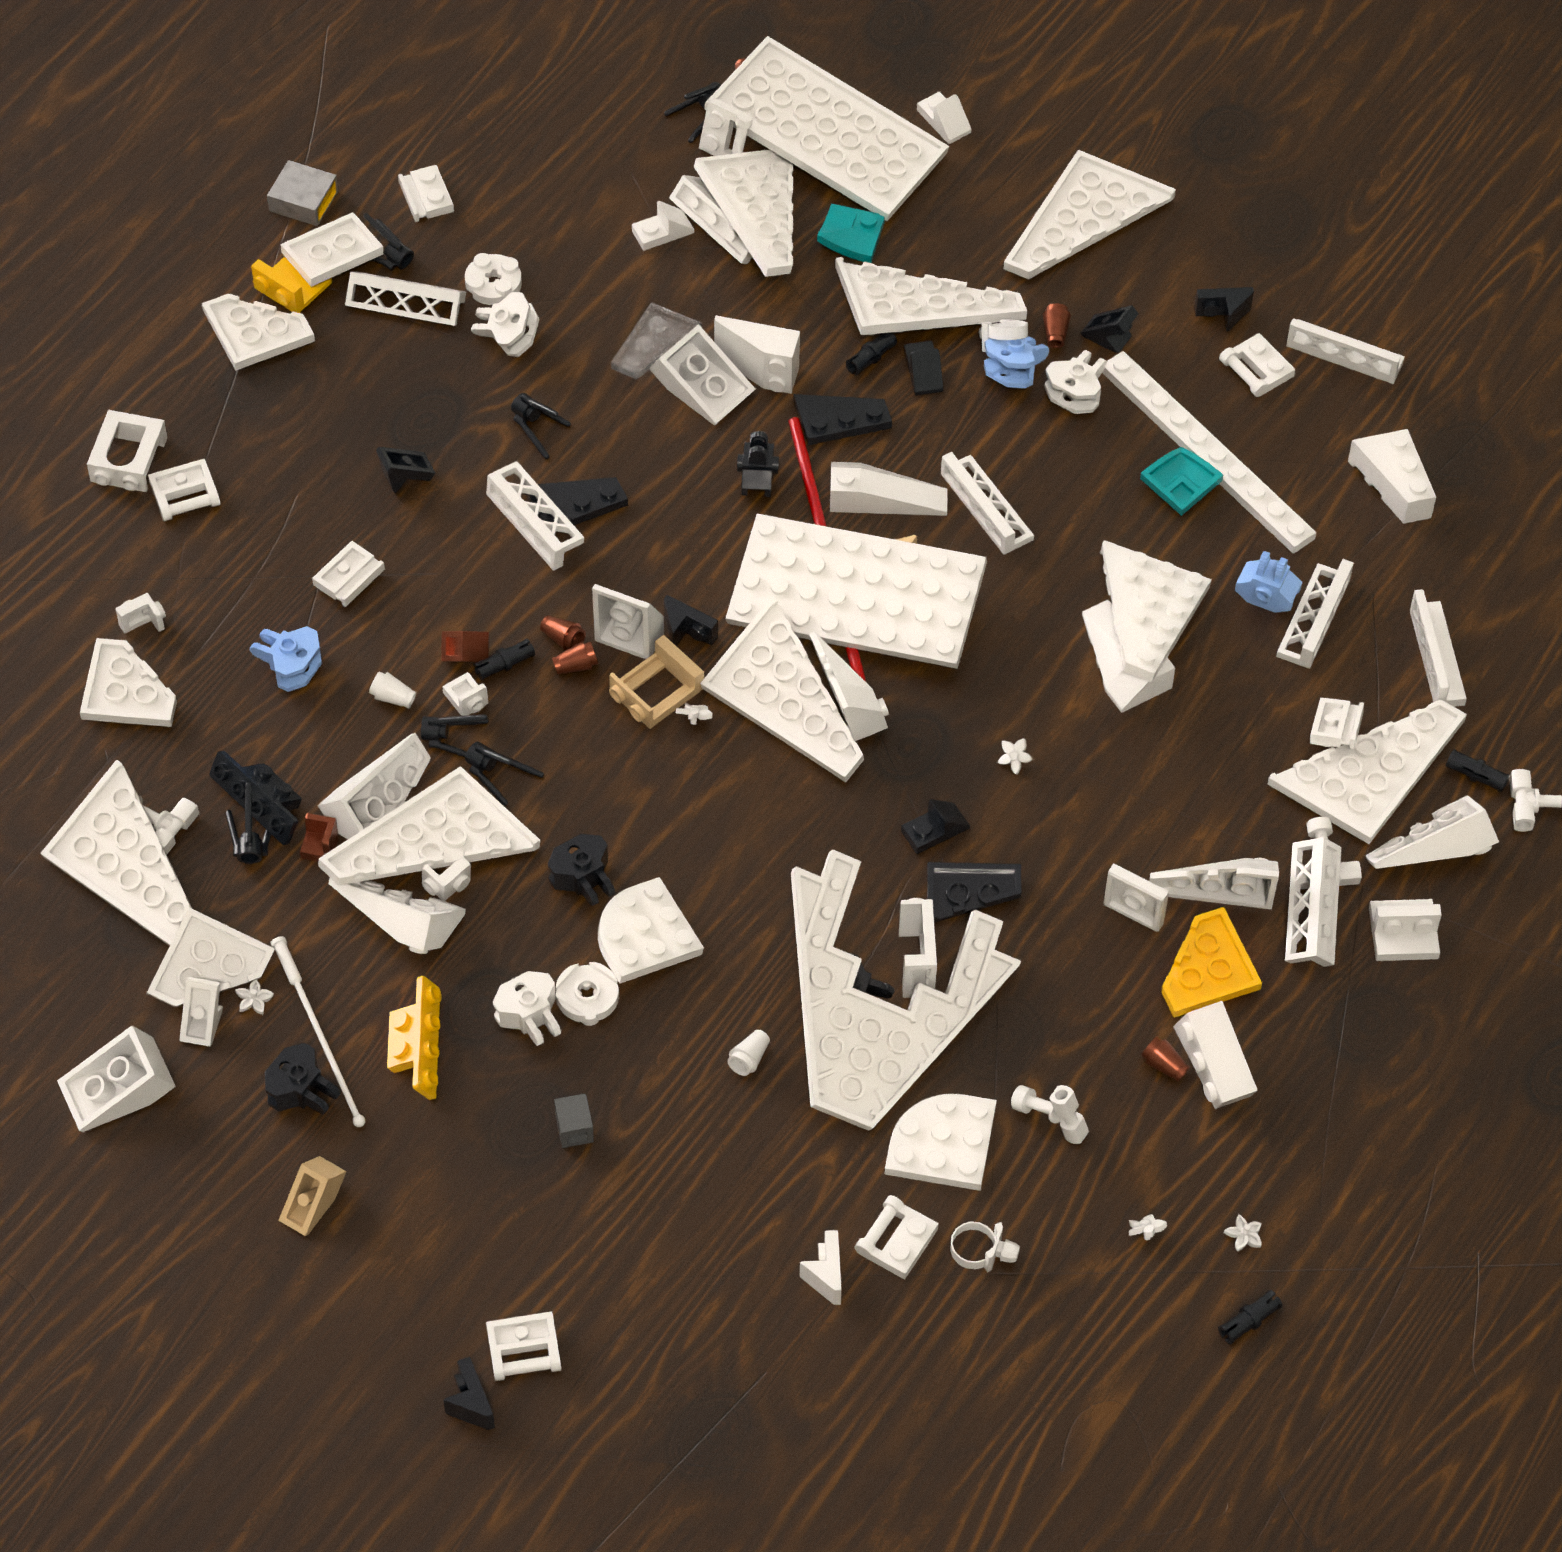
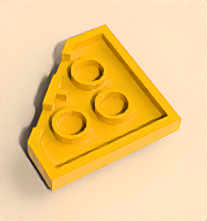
[1161,907,1262,1018]

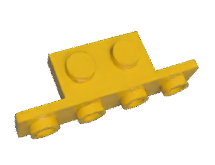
[387,976,442,1100]

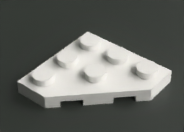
[202,294,315,371]
[80,638,177,727]
[146,907,275,1007]

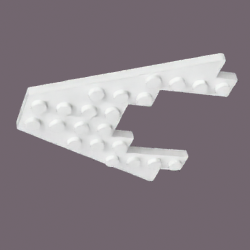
[791,849,1021,1131]

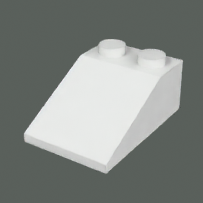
[714,315,800,394]
[649,324,755,425]
[592,584,664,659]
[57,1026,176,1132]

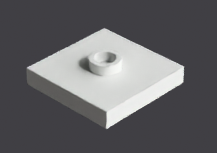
[1104,863,1169,932]

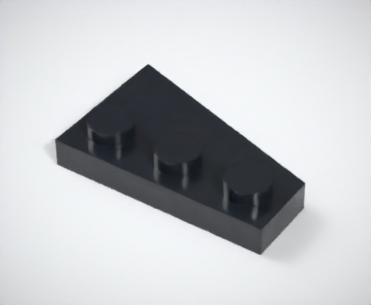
[793,394,892,445]
[525,477,628,532]
[927,862,1021,923]

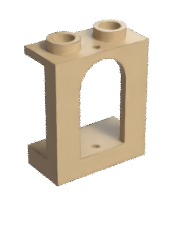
[609,635,704,729]

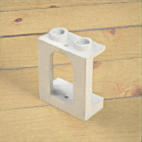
[87,410,167,492]
[899,898,937,998]

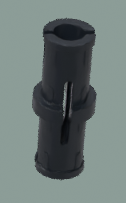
[846,332,897,376]
[473,638,535,681]
[1446,749,1510,793]
[1218,1290,1283,1344]

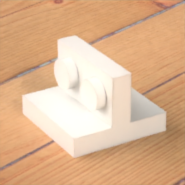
[1369,899,1442,961]

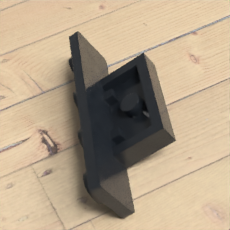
[209,751,302,845]

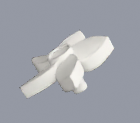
[676,703,713,725]
[997,738,1034,775]
[235,979,274,1015]
[1129,1214,1167,1240]
[1223,1214,1262,1252]

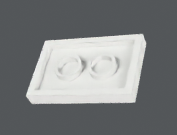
[281,212,383,287]

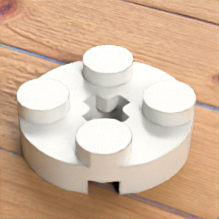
[465,253,522,305]
[556,962,619,1026]

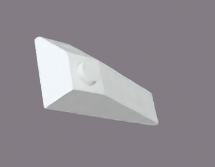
[830,462,947,516]
[1082,600,1175,713]
[809,632,889,741]
[318,733,431,839]
[1366,795,1499,869]
[1149,858,1279,910]
[328,878,466,954]

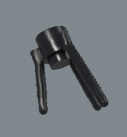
[664,82,721,143]
[363,213,414,271]
[511,393,571,459]
[421,715,489,757]
[465,741,544,806]
[226,782,271,864]

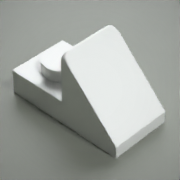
[917,92,971,144]
[632,201,694,251]
[179,977,223,1046]
[800,1230,841,1305]

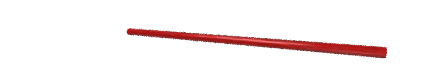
[788,417,867,683]

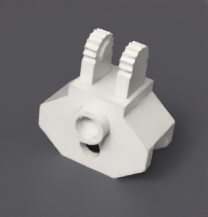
[471,292,539,357]
[1044,350,1107,414]
[493,971,561,1046]

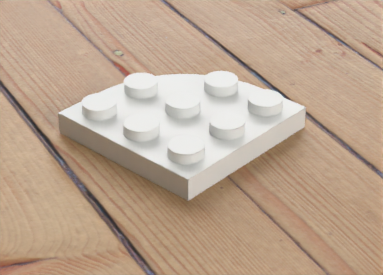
[598,877,704,984]
[885,1094,997,1191]

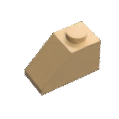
[278,1156,347,1236]

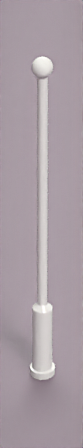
[271,936,365,1127]

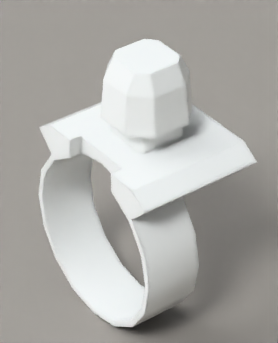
[979,319,1028,352]
[950,1221,1020,1273]

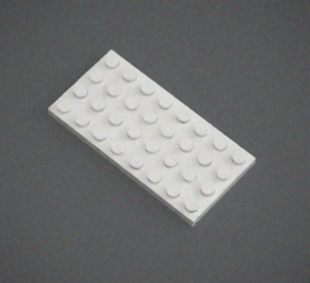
[704,36,949,221]
[725,514,987,669]

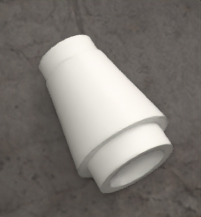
[369,671,417,709]
[728,1030,770,1076]

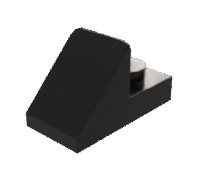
[1194,287,1254,332]
[1081,305,1139,353]
[904,341,943,396]
[376,447,435,493]
[664,595,718,646]
[901,799,970,854]
[443,1356,495,1430]

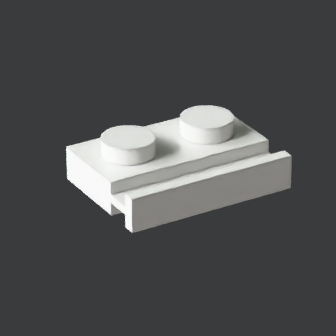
[398,165,454,222]
[312,541,385,607]
[1310,697,1364,749]

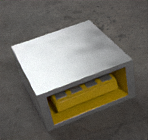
[267,160,338,226]

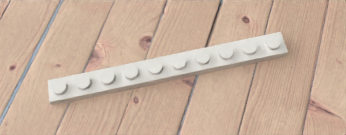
[1102,351,1316,554]

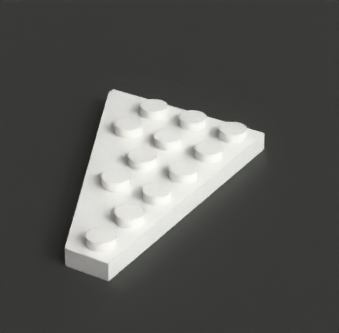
[694,150,793,277]
[1003,150,1176,279]
[835,257,1027,335]
[1100,540,1212,682]
[700,597,864,782]
[1268,699,1467,844]
[40,760,192,946]
[318,766,540,886]

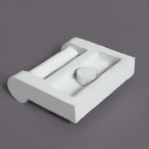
[699,97,753,156]
[1219,333,1295,397]
[148,459,221,521]
[854,1195,939,1279]
[486,1311,561,1381]

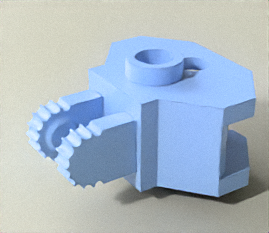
[984,336,1049,389]
[1235,551,1302,613]
[249,626,322,692]

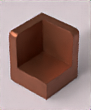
[441,631,489,662]
[300,813,339,861]

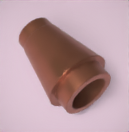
[1043,303,1071,348]
[540,615,586,650]
[552,641,599,675]
[1141,1036,1190,1082]

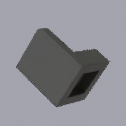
[554,1094,594,1148]

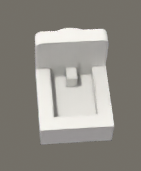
[115,593,166,634]
[443,672,488,716]
[422,856,471,901]

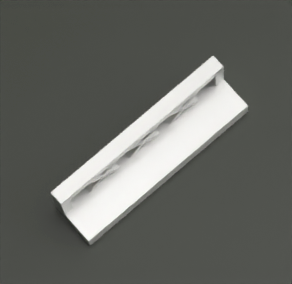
[669,175,752,264]
[345,271,466,326]
[1286,319,1405,384]
[941,452,1034,555]
[486,461,584,571]
[1276,559,1354,669]
[1410,589,1467,707]
[1285,837,1341,967]

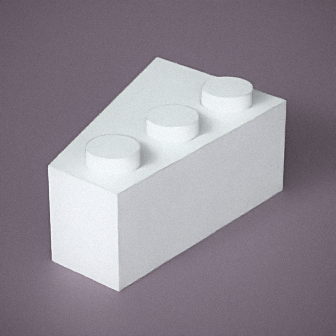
[1348,429,1436,524]
[1173,1001,1258,1109]

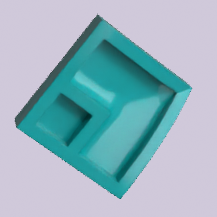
[817,204,885,263]
[1140,447,1224,516]

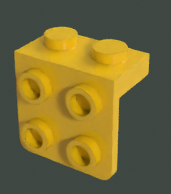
[251,257,332,313]

